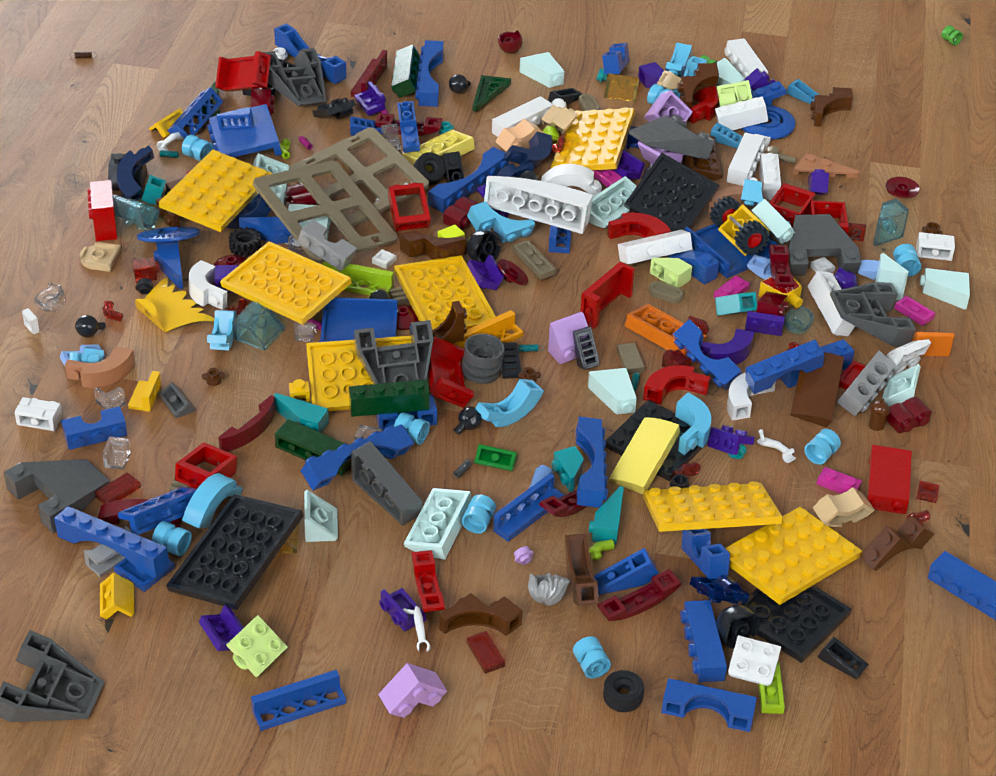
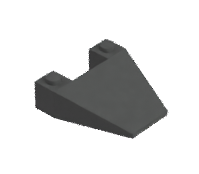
[263,48,327,106]
[629,114,715,159]
[788,214,861,276]
[830,282,916,347]
[353,320,433,384]
[4,459,110,533]
[0,630,104,722]

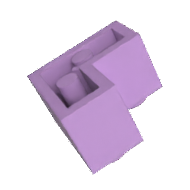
[378,663,447,718]

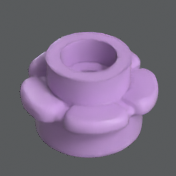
[514,546,534,565]

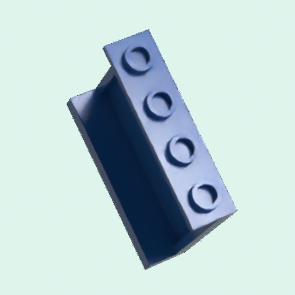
[207,104,282,157]
[685,224,778,278]
[319,298,398,342]

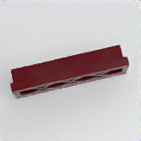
[351,50,387,97]

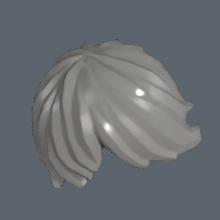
[528,573,571,606]

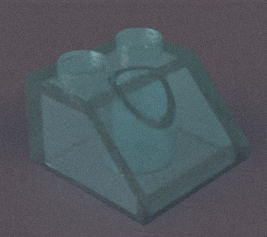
[112,194,160,231]
[873,198,909,246]
[232,301,285,351]

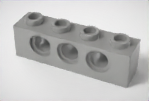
[837,351,896,416]

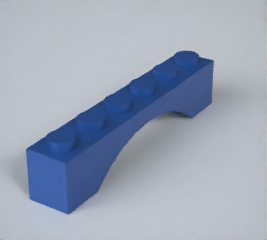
[274,23,347,84]
[416,40,444,107]
[428,147,509,213]
[575,416,608,508]
[300,424,414,491]
[54,506,170,579]

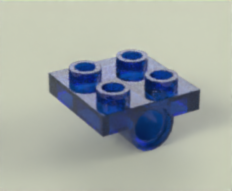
[689,575,750,604]

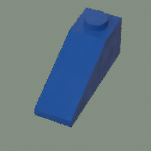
[239,217,293,244]
[154,241,183,289]
[668,250,719,285]
[594,548,660,595]

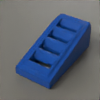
[217,107,253,130]
[350,117,383,136]

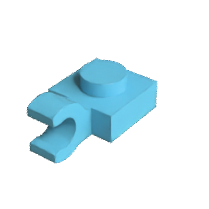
[69,347,104,363]

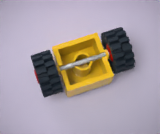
[709,196,770,256]

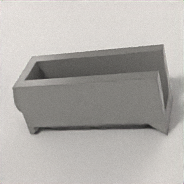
[83,526,131,577]

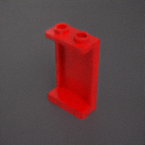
[215,51,271,92]
[580,262,635,329]
[428,337,474,408]
[867,445,912,514]

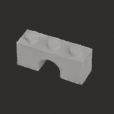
[297,219,357,271]

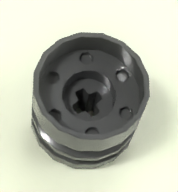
[462,333,504,384]

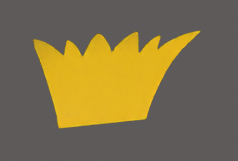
[135,277,215,333]

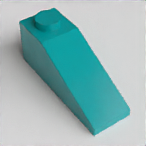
[274,393,329,433]
[589,486,624,545]

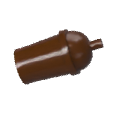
[869,398,890,431]

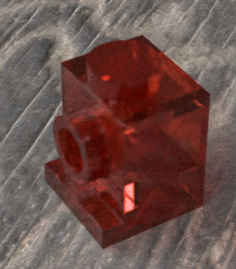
[132,257,160,283]
[661,349,691,368]

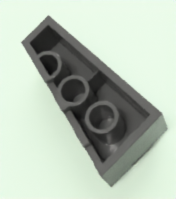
[351,441,422,526]

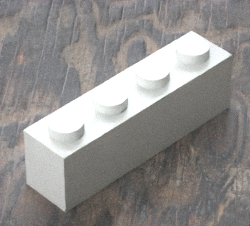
[725,38,768,79]
[492,96,553,137]
[727,133,766,185]
[618,230,692,264]
[807,271,855,337]

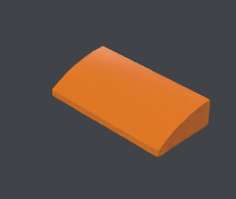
[625,304,707,359]

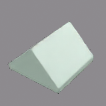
[875,253,909,300]
[882,364,921,406]
[304,490,338,542]

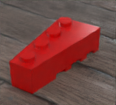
[87,180,117,241]

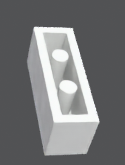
[715,97,768,130]
[759,153,781,200]

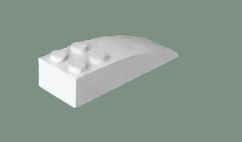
[484,176,593,234]

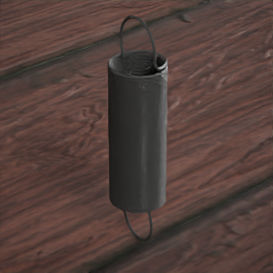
[451,458,474,479]

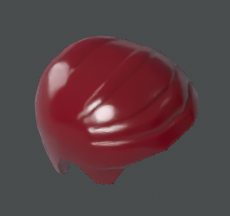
[497,30,523,54]

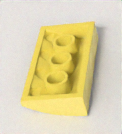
[402,130,475,172]
[609,418,680,495]

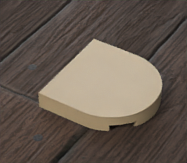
[80,242,121,272]

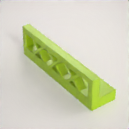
[322,261,394,296]

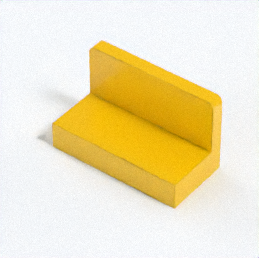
[149,108,183,138]
[128,371,162,412]
[100,573,134,620]

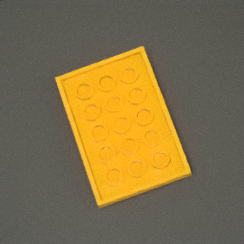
[551,108,635,170]
[159,150,273,232]
[220,241,352,325]
[394,255,496,330]
[306,336,412,411]
[643,481,782,532]
[725,507,862,605]

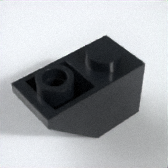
[440,151,464,183]

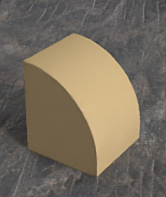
[657,71,681,89]

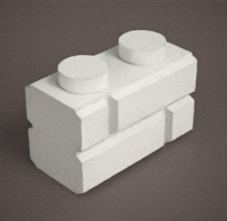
[916,232,955,261]
[15,397,63,431]

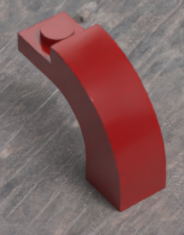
[689,86,719,124]
[607,213,671,239]
[643,365,711,405]

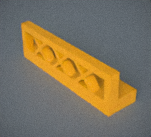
[451,310,524,363]

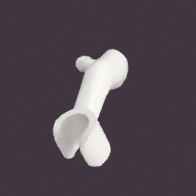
[157,132,184,151]
[757,429,796,463]
[403,606,431,652]

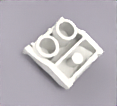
[886,339,931,374]

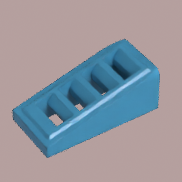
[786,79,819,104]
[710,123,743,149]

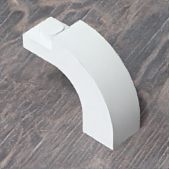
[541,164,602,197]
[189,260,227,310]
[727,372,776,421]

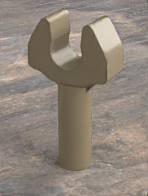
[767,146,796,164]

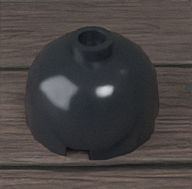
[466,229,501,263]
[716,604,760,649]

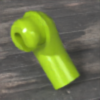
[280,138,291,159]
[589,539,614,560]

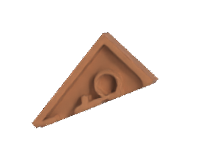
[793,153,860,178]

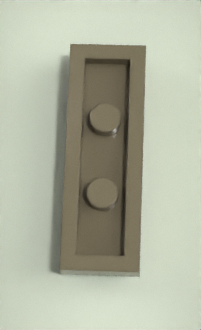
[513,240,556,280]

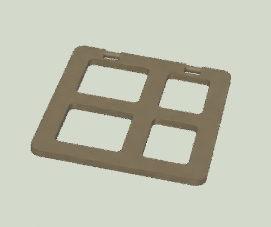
[289,128,429,227]
[253,161,398,263]

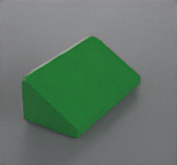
[474,444,518,472]

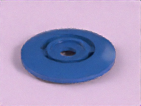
[741,105,795,139]
[137,227,200,243]

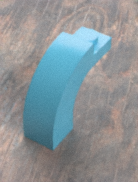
[475,379,544,427]
[675,393,711,455]
[182,473,243,528]

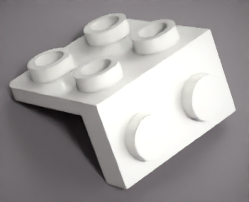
[728,635,781,686]

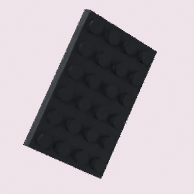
[166,494,304,610]

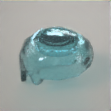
[784,306,814,335]

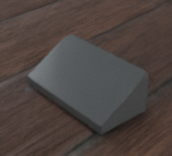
[158,382,196,418]

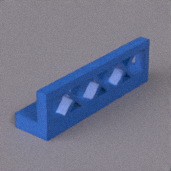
[167,87,223,139]
[548,225,571,253]
[493,473,564,542]
[118,487,197,535]
[251,670,346,731]

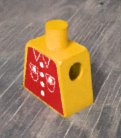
[758,277,803,308]

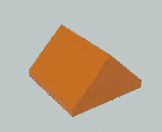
[911,332,954,356]

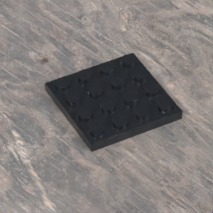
[624,153,720,232]
[605,400,708,481]
[740,585,852,663]

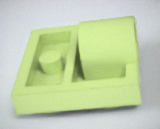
[717,80,752,107]
[226,615,287,677]

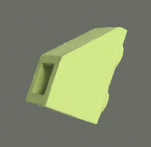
[650,258,692,288]

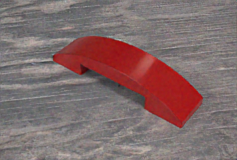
[411,550,445,612]

